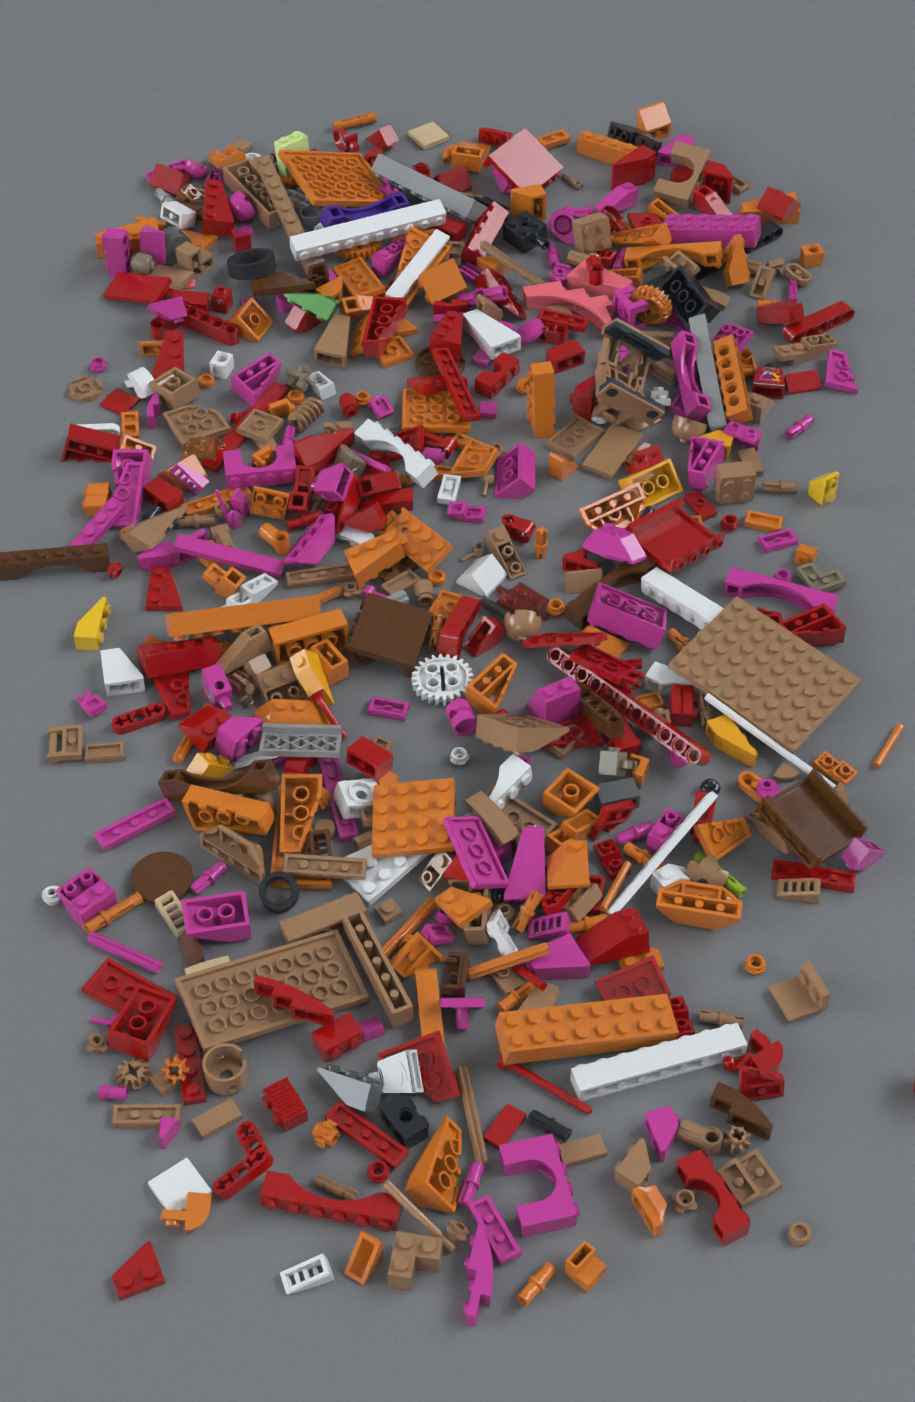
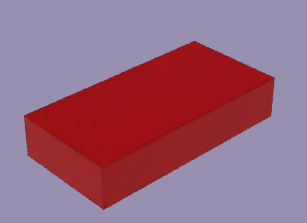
[483,1103,526,1150]

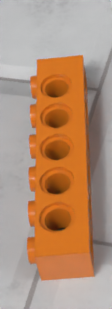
[712,334,753,424]

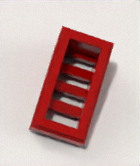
[587,250,618,269]

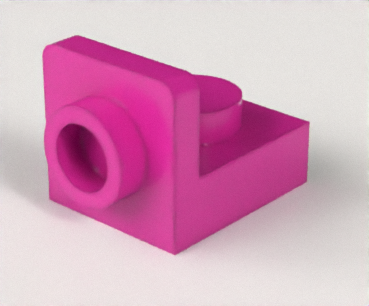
[367,394,395,420]
[420,923,455,947]

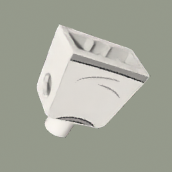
[368,1050,424,1093]

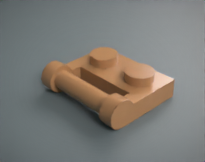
[46,724,83,764]

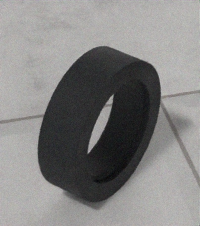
[227,248,277,280]

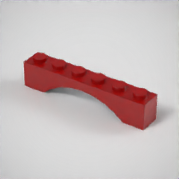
[260,1170,403,1232]

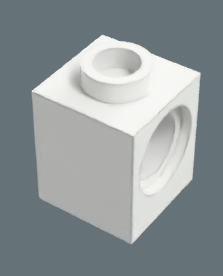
[209,351,234,379]

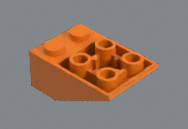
[451,141,492,173]

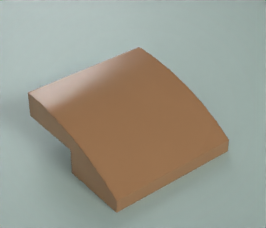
[717,1148,783,1208]

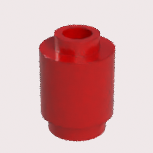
[339,393,359,418]

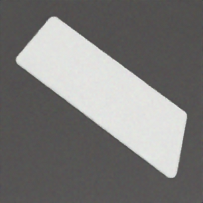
[235,748,278,769]

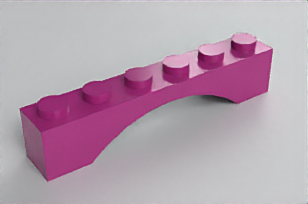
[670,330,712,422]
[723,567,839,614]

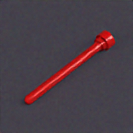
[496,1054,593,1115]

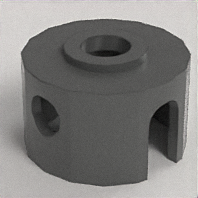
[163,227,192,264]

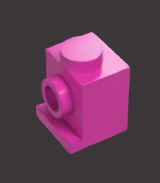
[550,263,571,288]

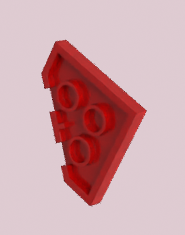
[377,1031,461,1103]

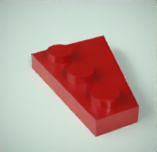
[152,330,185,379]
[407,375,468,396]

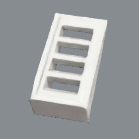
[309,371,336,400]
[280,1253,334,1295]

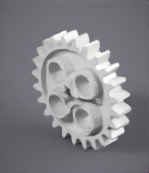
[411,654,474,706]

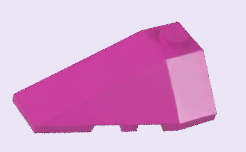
[111,449,153,515]

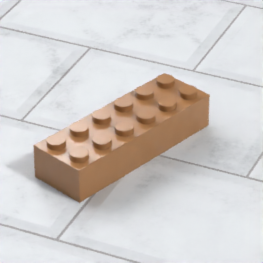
[222,158,296,230]

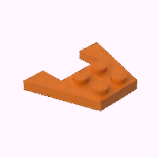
[431,433,499,481]

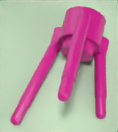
[215,489,247,529]

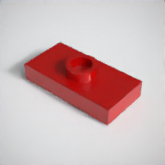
[683,490,717,521]

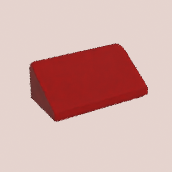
[784,370,821,395]

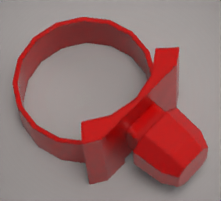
[333,128,359,152]
[600,205,627,233]

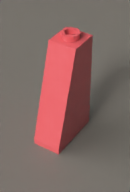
[566,259,633,300]

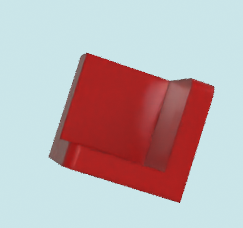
[231,229,252,253]

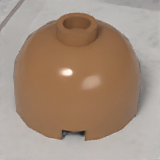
[672,415,707,445]
[504,610,541,644]

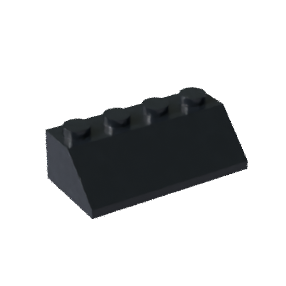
[659,264,720,329]

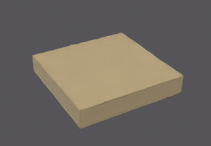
[408,122,449,150]

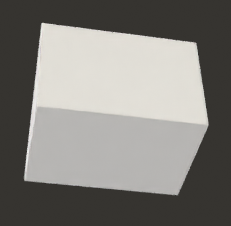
[456,554,507,598]

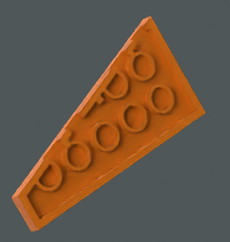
[395,226,451,308]
[270,786,332,889]

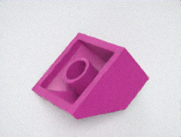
[146,296,187,323]

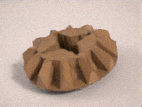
[115,1057,152,1090]

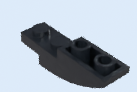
[607,121,662,157]

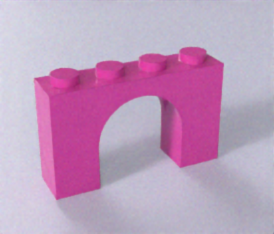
[223,444,296,489]
[499,1134,580,1238]

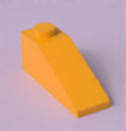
[290,649,334,707]

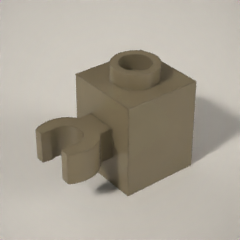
[598,747,637,776]

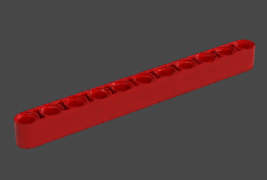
[547,646,711,766]

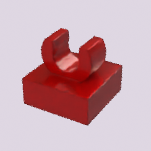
[364,148,383,167]

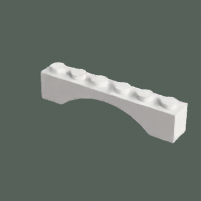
[354,419,438,488]
[644,661,747,731]
[460,754,533,817]

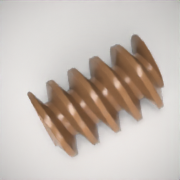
[288,397,325,433]

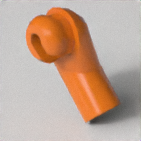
[442,145,455,164]

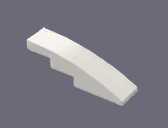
[222,573,278,607]

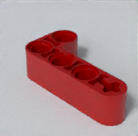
[438,595,482,661]

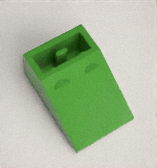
[284,293,341,322]

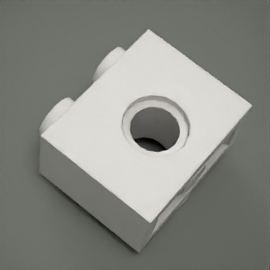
[333,778,378,820]

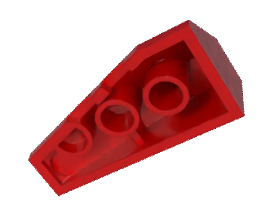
[293,428,355,477]
[323,474,363,534]

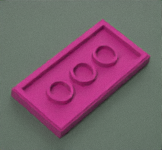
[442,816,510,889]

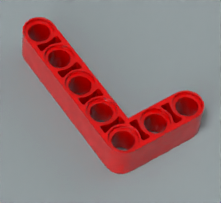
[150,302,239,346]

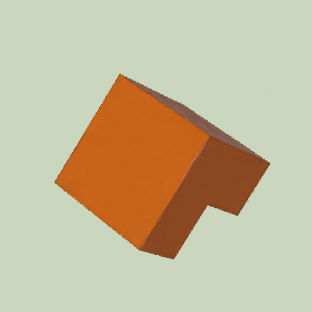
[565,1240,607,1293]

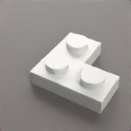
[486,909,518,956]

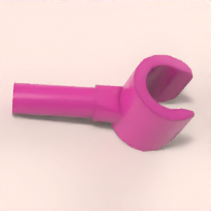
[362,585,387,599]
[91,1014,118,1029]

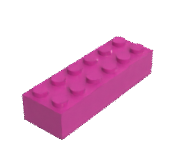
[663,213,761,248]

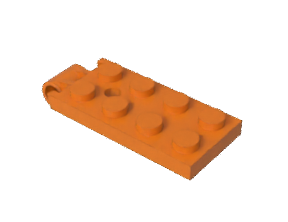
[378,507,454,574]

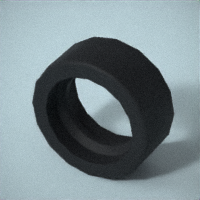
[259,872,299,913]

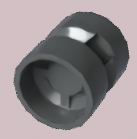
[300,206,320,233]

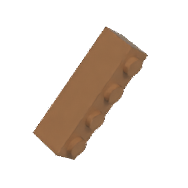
[279,892,368,944]

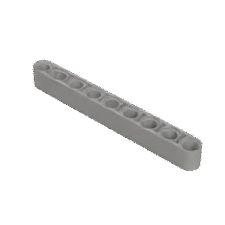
[689,313,728,432]

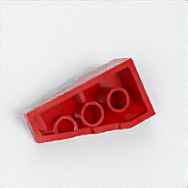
[473,267,527,319]

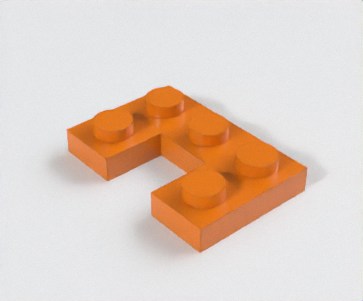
[207,145,246,168]

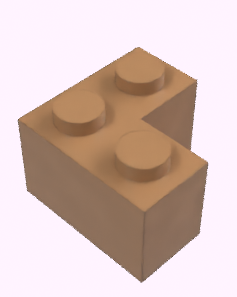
[175,241,215,280]
[388,1231,443,1291]

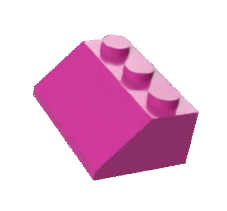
[495,442,535,499]

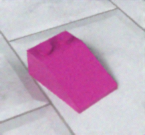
[182,890,252,942]

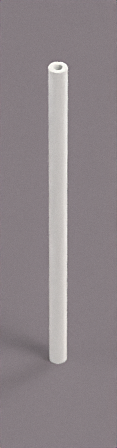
[704,693,836,789]

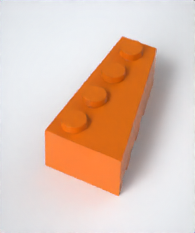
[95,217,159,259]
[526,361,556,439]
[181,785,275,835]

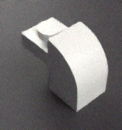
[124,367,155,399]

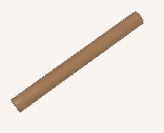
[382,1180,456,1253]

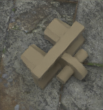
[284,364,316,392]

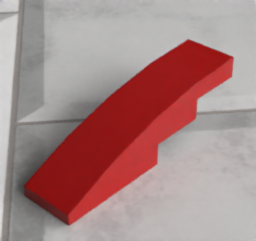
[254,974,335,1027]

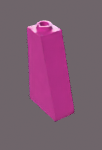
[503,825,546,906]

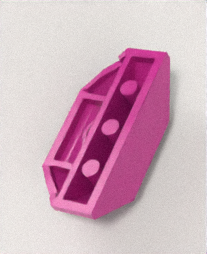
[284,513,335,566]
[582,523,647,564]

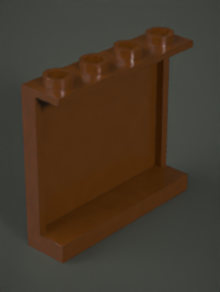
[344,593,433,678]
[756,768,869,870]

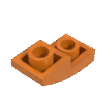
[812,750,858,786]

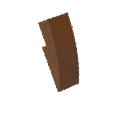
[710,1081,773,1140]

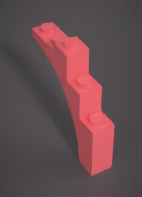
[522,281,613,332]

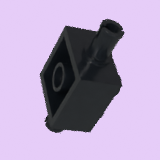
[502,211,550,254]

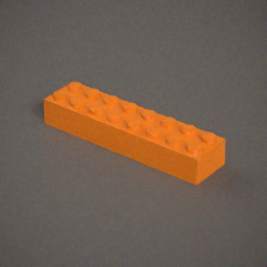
[165,595,321,641]
[494,994,679,1065]

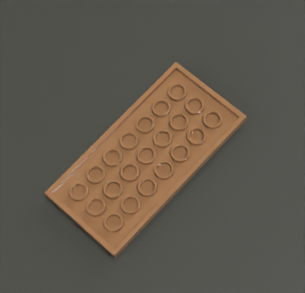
[175,929,369,1053]

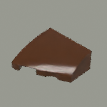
[304,258,330,293]

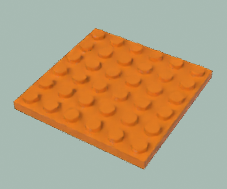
[278,150,388,208]

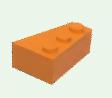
[464,653,518,714]

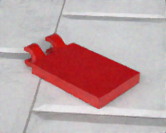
[569,644,646,693]

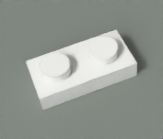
[437,474,461,505]

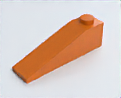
[611,223,673,247]
[280,774,322,853]

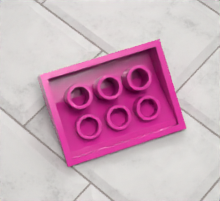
[587,582,668,650]

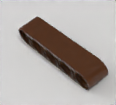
[575,681,625,739]

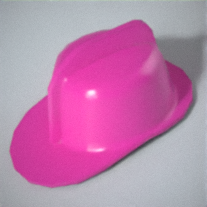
[549,210,575,245]

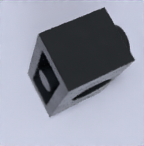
[380,1093,429,1150]

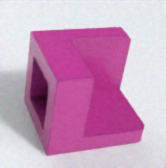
[230,487,251,518]

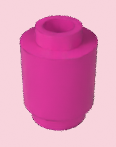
[421,447,445,466]

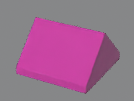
[140,225,166,264]

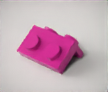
[724,420,762,452]

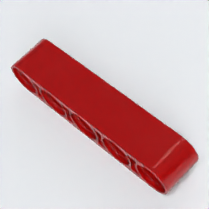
[782,301,855,344]

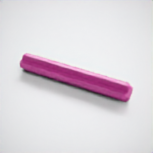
[87,932,163,973]

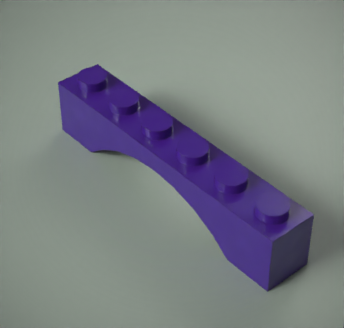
[319,192,410,228]

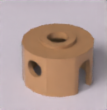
[202,1043,249,1096]

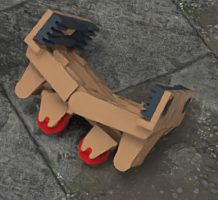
[592,318,670,425]

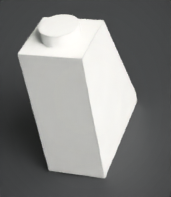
[100,648,145,697]

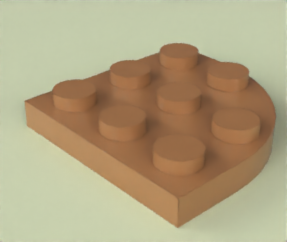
[162,405,231,449]

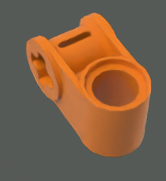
[740,348,757,379]

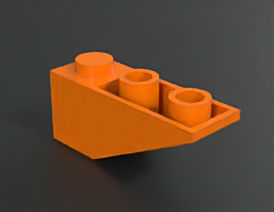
[724,234,751,287]
[339,295,373,321]

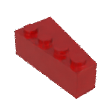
[136,636,221,679]

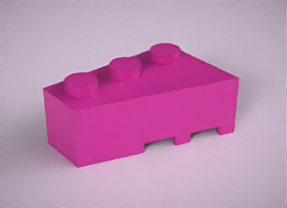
[102,227,133,277]
[231,352,281,407]
[688,436,725,490]

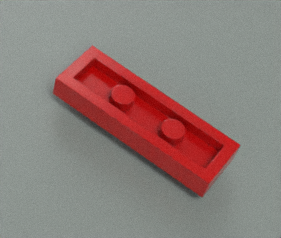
[537,308,589,333]

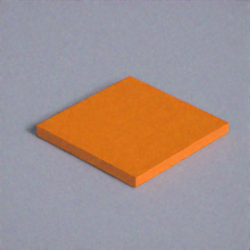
[402,388,471,433]

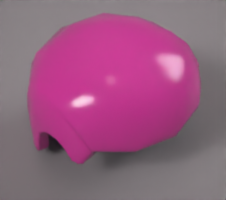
[185,159,208,178]

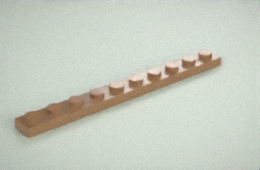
[254,155,317,278]

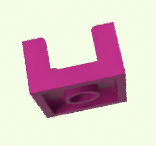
[612,285,648,331]

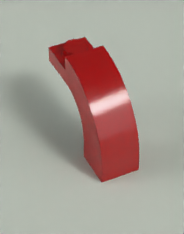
[288,465,315,513]

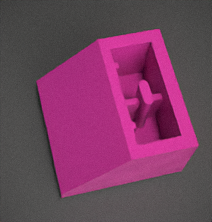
[214,717,263,763]
[56,867,117,930]

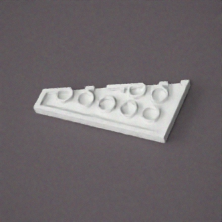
[343,845,429,906]

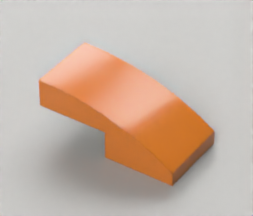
[121,411,140,438]

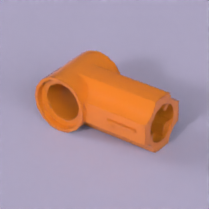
[258,523,291,555]

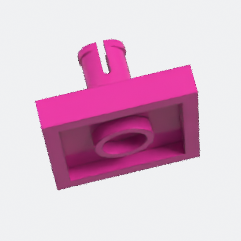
[441,998,485,1029]

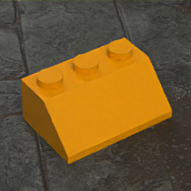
[618,458,684,510]

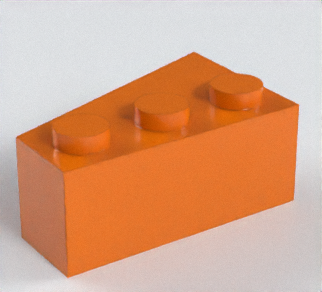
[344,530,405,589]

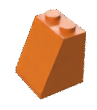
[418,258,469,306]

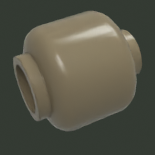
[130,252,155,275]

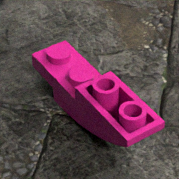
[137,528,208,571]
[462,1226,493,1327]

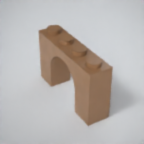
[653,141,713,209]

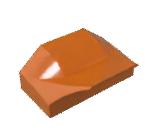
[631,1185,667,1238]

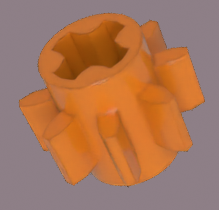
[161,1054,190,1084]
[312,1119,340,1149]

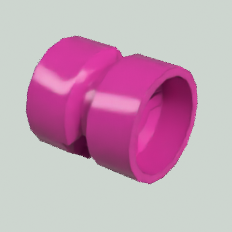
[445,699,477,736]

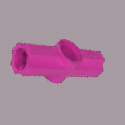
[457,285,508,307]

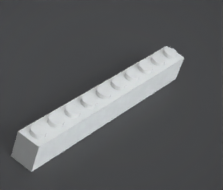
[290,199,446,261]

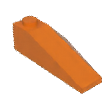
[404,1116,462,1214]

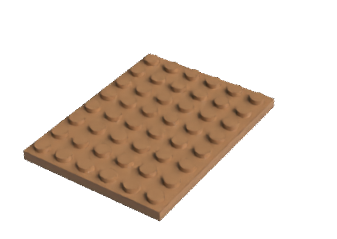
[668,596,862,754]

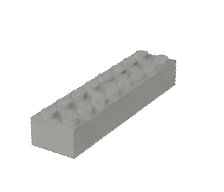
[371,153,488,225]

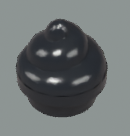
[700,778,721,795]

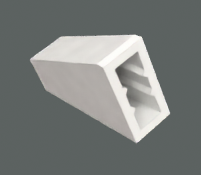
[463,309,521,360]

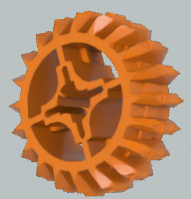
[629,284,673,327]

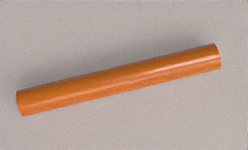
[873,723,904,768]
[600,861,632,912]

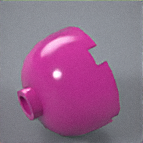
[228,190,256,223]

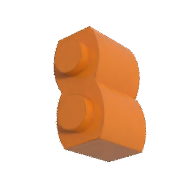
[82,482,112,516]

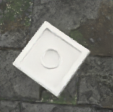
[148,1158,212,1211]

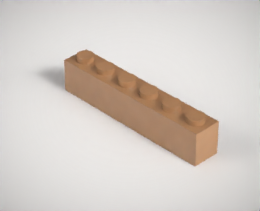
[342,908,414,1028]

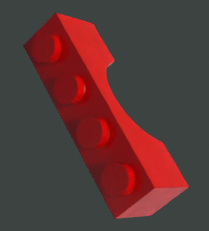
[675,1149,750,1246]

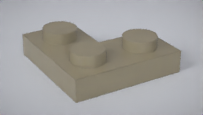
[795,562,847,592]

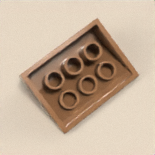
[475,714,569,755]

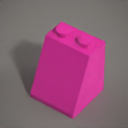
[526,676,581,723]

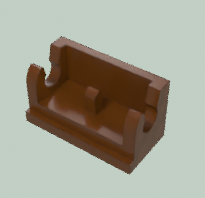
[441,951,470,998]

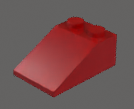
[610,145,656,191]
[576,907,650,966]
[108,984,177,1062]

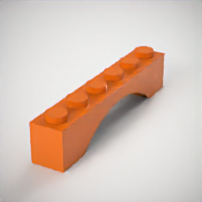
[624,241,724,271]

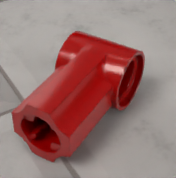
[586,255,604,286]
[423,432,458,459]

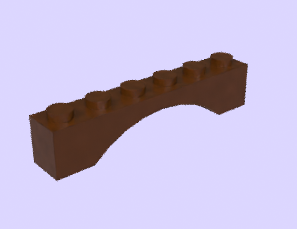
[0,543,111,581]
[565,556,657,630]
[158,759,280,802]

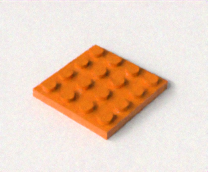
[371,778,455,859]

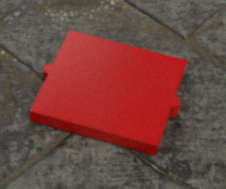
[100,388,141,415]

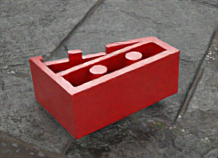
[429,310,463,361]
[778,603,847,647]

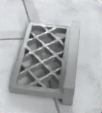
[259,723,342,758]

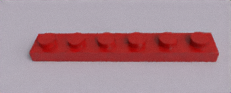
[432,347,481,422]

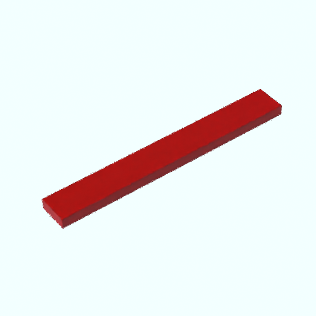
[202,382,290,473]

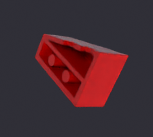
[61,423,121,463]

